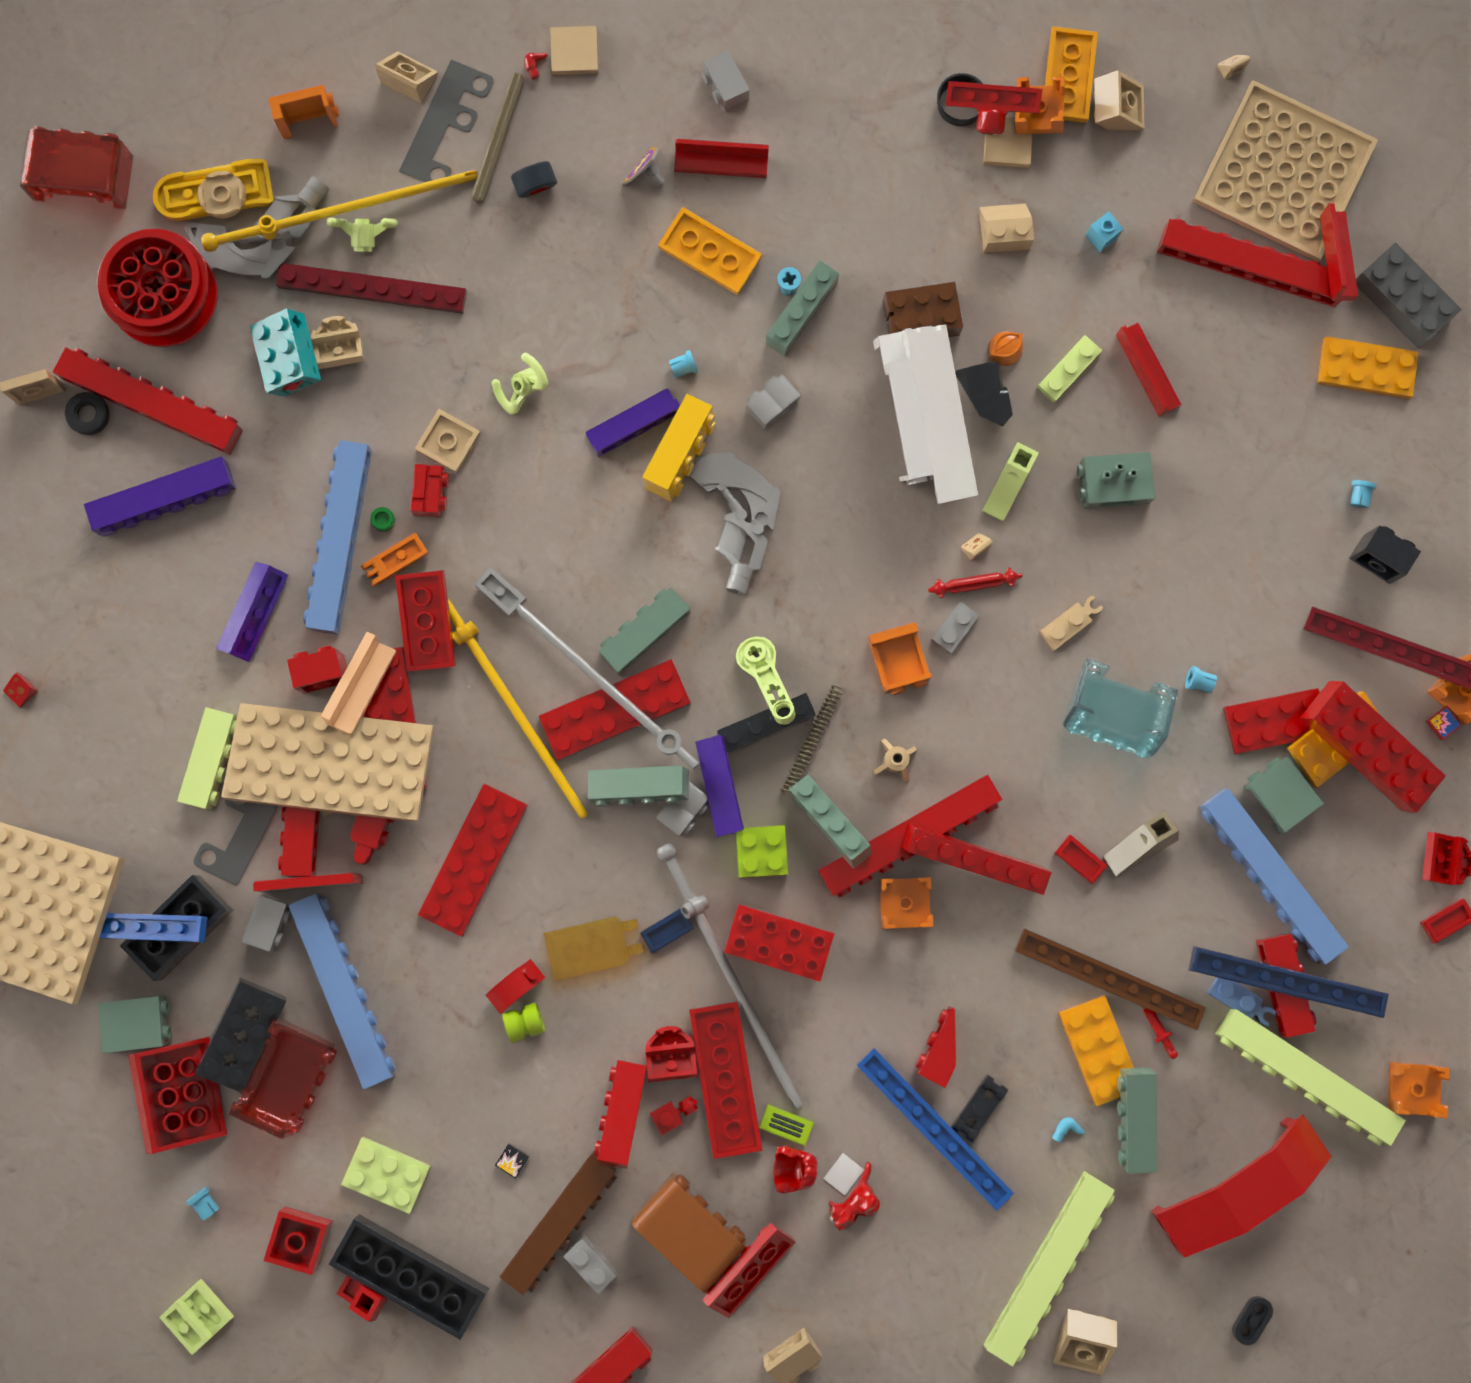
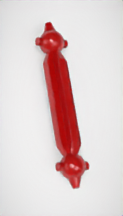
[928,568,1023,598]

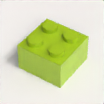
[736,825,788,878]

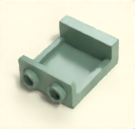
[1244,757,1324,834]
[98,996,172,1053]

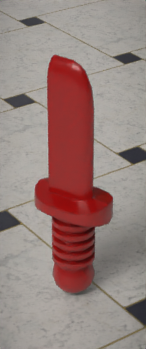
[1143,1008,1178,1059]

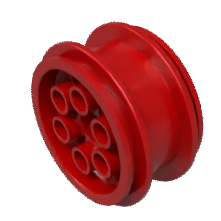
[97,229,218,347]

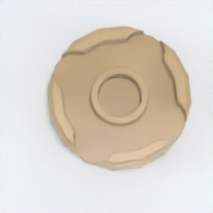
[198,171,246,219]

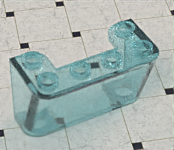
[1063,658,1178,758]

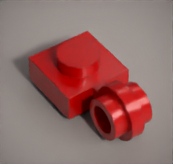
[650,1095,698,1135]

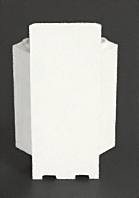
[873,325,978,504]

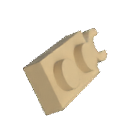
[1039,596,1103,651]

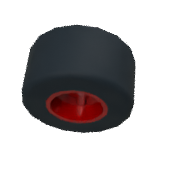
[511,161,557,198]

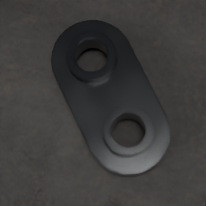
[1232,1296,1273,1345]

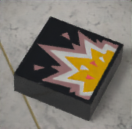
[495,1143,530,1179]

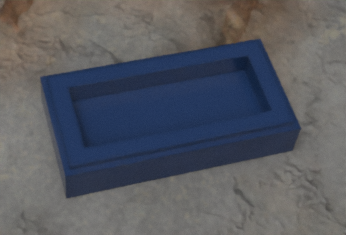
[640,908,694,954]

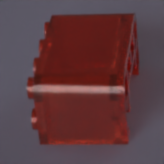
[20,126,133,209]
[228,1019,337,1140]

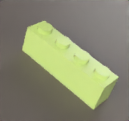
[177,707,237,810]

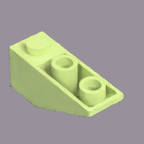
[982,442,1039,521]

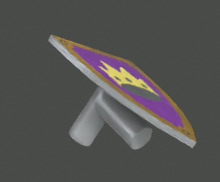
[622,146,664,187]

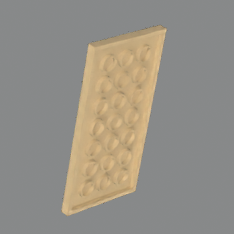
[221,703,434,822]

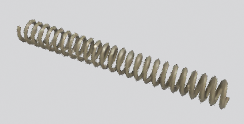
[781,685,843,793]

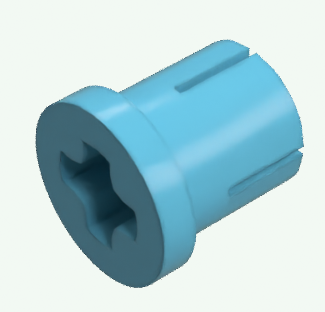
[777,267,801,295]
[669,350,698,378]
[1350,480,1377,508]
[1185,666,1217,693]
[186,1186,219,1221]

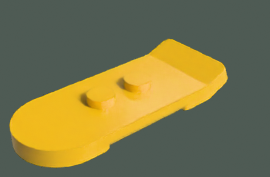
[153,159,274,221]

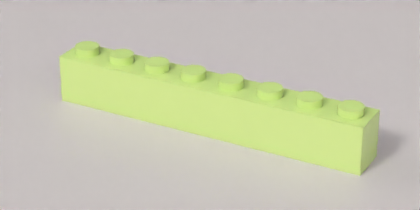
[1215,1009,1406,1146]
[983,1171,1115,1367]

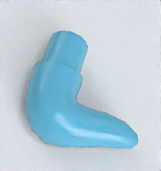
[1052,1117,1085,1143]

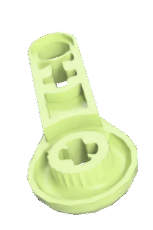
[736,637,795,725]

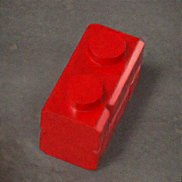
[410,464,449,518]

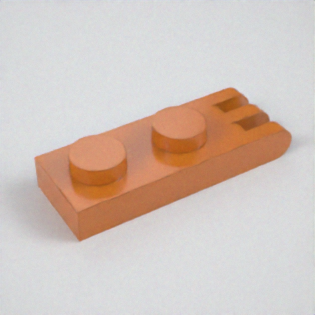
[361,532,429,587]

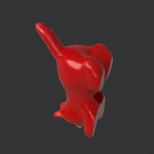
[828,1162,880,1231]

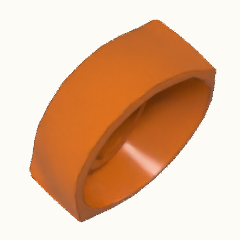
[988,331,1023,366]

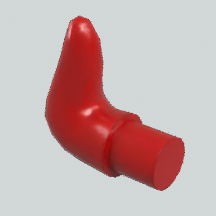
[524,53,548,80]

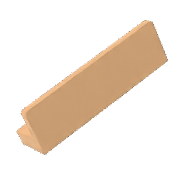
[321,632,396,735]

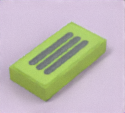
[759,1104,814,1146]

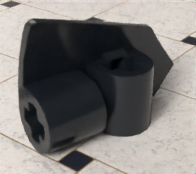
[955,362,1013,427]

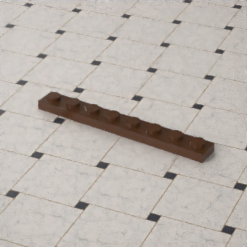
[1014,929,1207,1030]

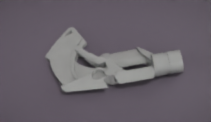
[185,176,329,279]
[689,452,781,595]

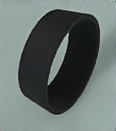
[937,73,983,126]

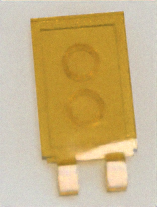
[544,916,644,981]

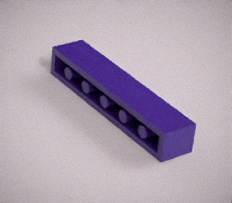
[83,457,236,537]

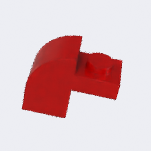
[485,959,546,1014]
[336,1275,388,1322]

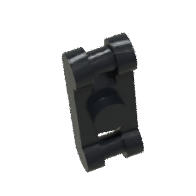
[951,1075,1008,1142]

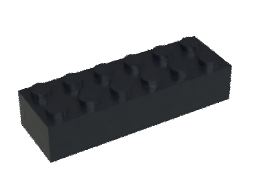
[328,1214,489,1340]

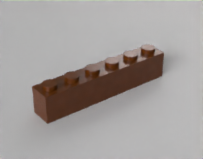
[499,1150,617,1295]

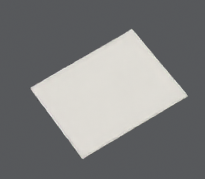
[823,1153,864,1196]

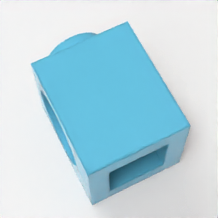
[1085,211,1124,253]

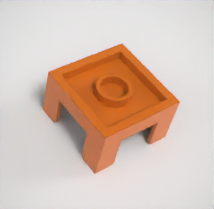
[1015,76,1065,134]
[1427,654,1471,725]
[879,877,933,929]
[1388,1062,1450,1119]

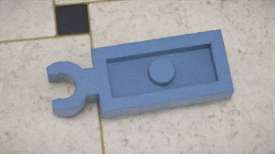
[1207,977,1276,1026]

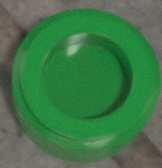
[370,507,395,532]

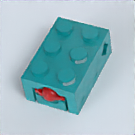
[250,308,321,397]

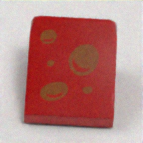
[3,672,38,708]

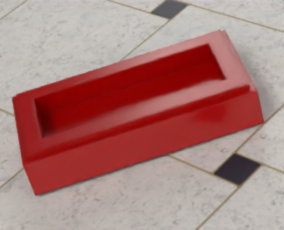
[1054,834,1108,885]
[1420,898,1471,944]

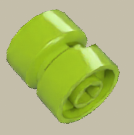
[502,1002,545,1044]

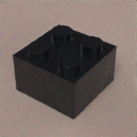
[1349,525,1421,584]

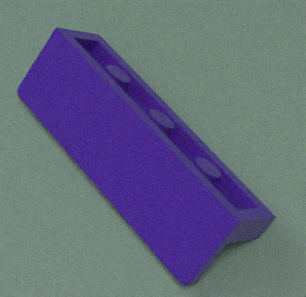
[586,388,680,458]
[216,562,288,662]
[695,735,744,837]

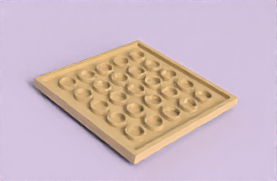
[1192,80,1378,262]
[0,822,125,1005]

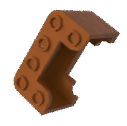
[631,1172,747,1293]

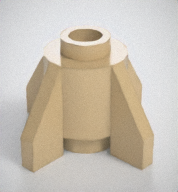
[873,739,917,783]

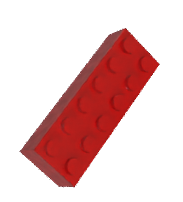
[1300,681,1446,813]

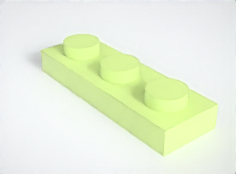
[1037,335,1102,403]

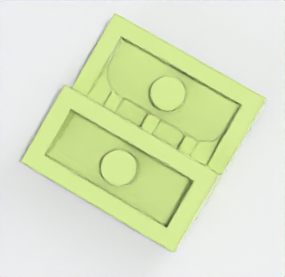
[159,1279,234,1355]

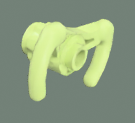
[326,218,398,252]
[491,353,548,415]

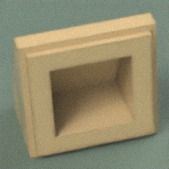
[1217,55,1251,79]
[961,534,993,561]

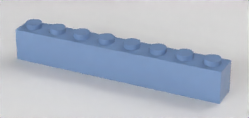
[303,440,372,635]
[1200,788,1349,965]
[288,893,396,1090]

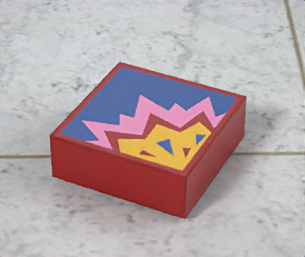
[1426,706,1462,740]

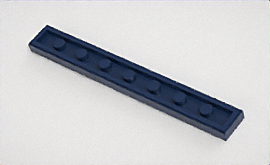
[1188,946,1389,1018]

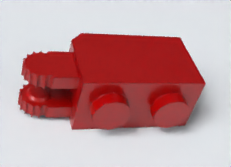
[350,815,395,865]

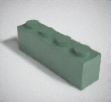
[766,260,839,357]
[599,587,691,675]
[588,766,689,807]
[789,774,872,869]
[1117,1067,1158,1174]

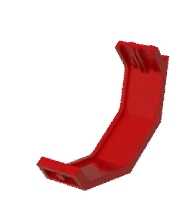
[1151,1115,1332,1258]

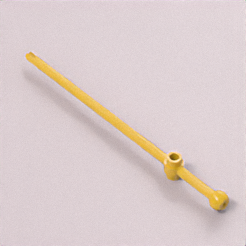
[201,170,478,252]
[448,598,587,818]

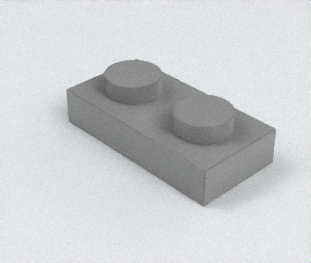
[931,601,980,654]

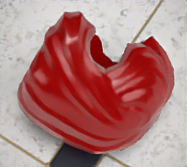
[773,1146,818,1194]

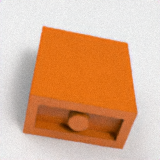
[268,84,340,139]
[868,622,932,695]

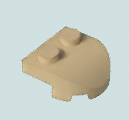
[311,316,364,369]

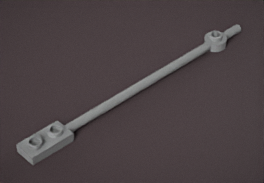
[474,567,699,770]

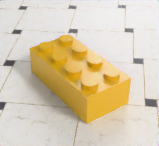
[642,394,716,502]

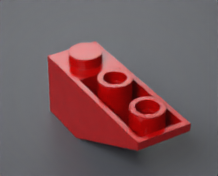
[915,1006,956,1088]

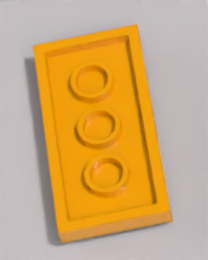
[1045,26,1098,123]
[658,207,762,296]
[1317,336,1419,399]
[1287,691,1378,788]
[1058,995,1134,1106]

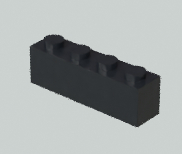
[717,693,816,755]

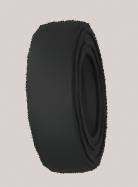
[64,392,110,435]

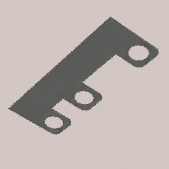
[399,60,494,182]
[194,800,278,886]

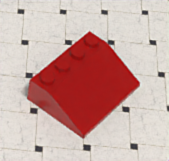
[128,1037,228,1154]

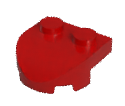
[1422,832,1471,885]
[645,1026,698,1083]

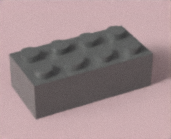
[1356,242,1462,349]

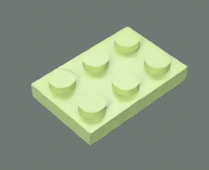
[341,1137,431,1214]

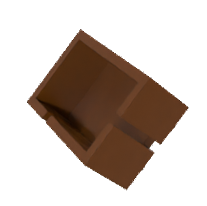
[883,282,963,337]

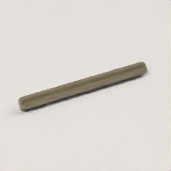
[471,72,524,203]

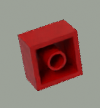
[287,646,347,694]
[263,1206,333,1275]

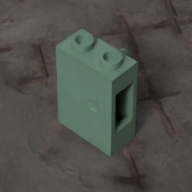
[1077,452,1155,509]

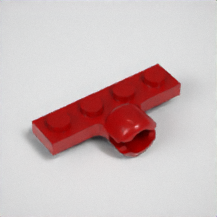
[946,81,1043,135]

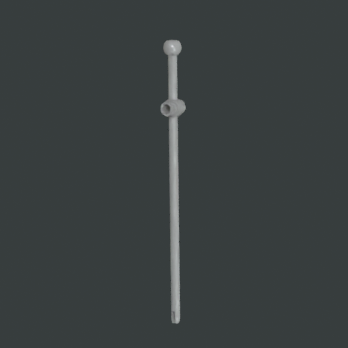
[657,843,803,1110]

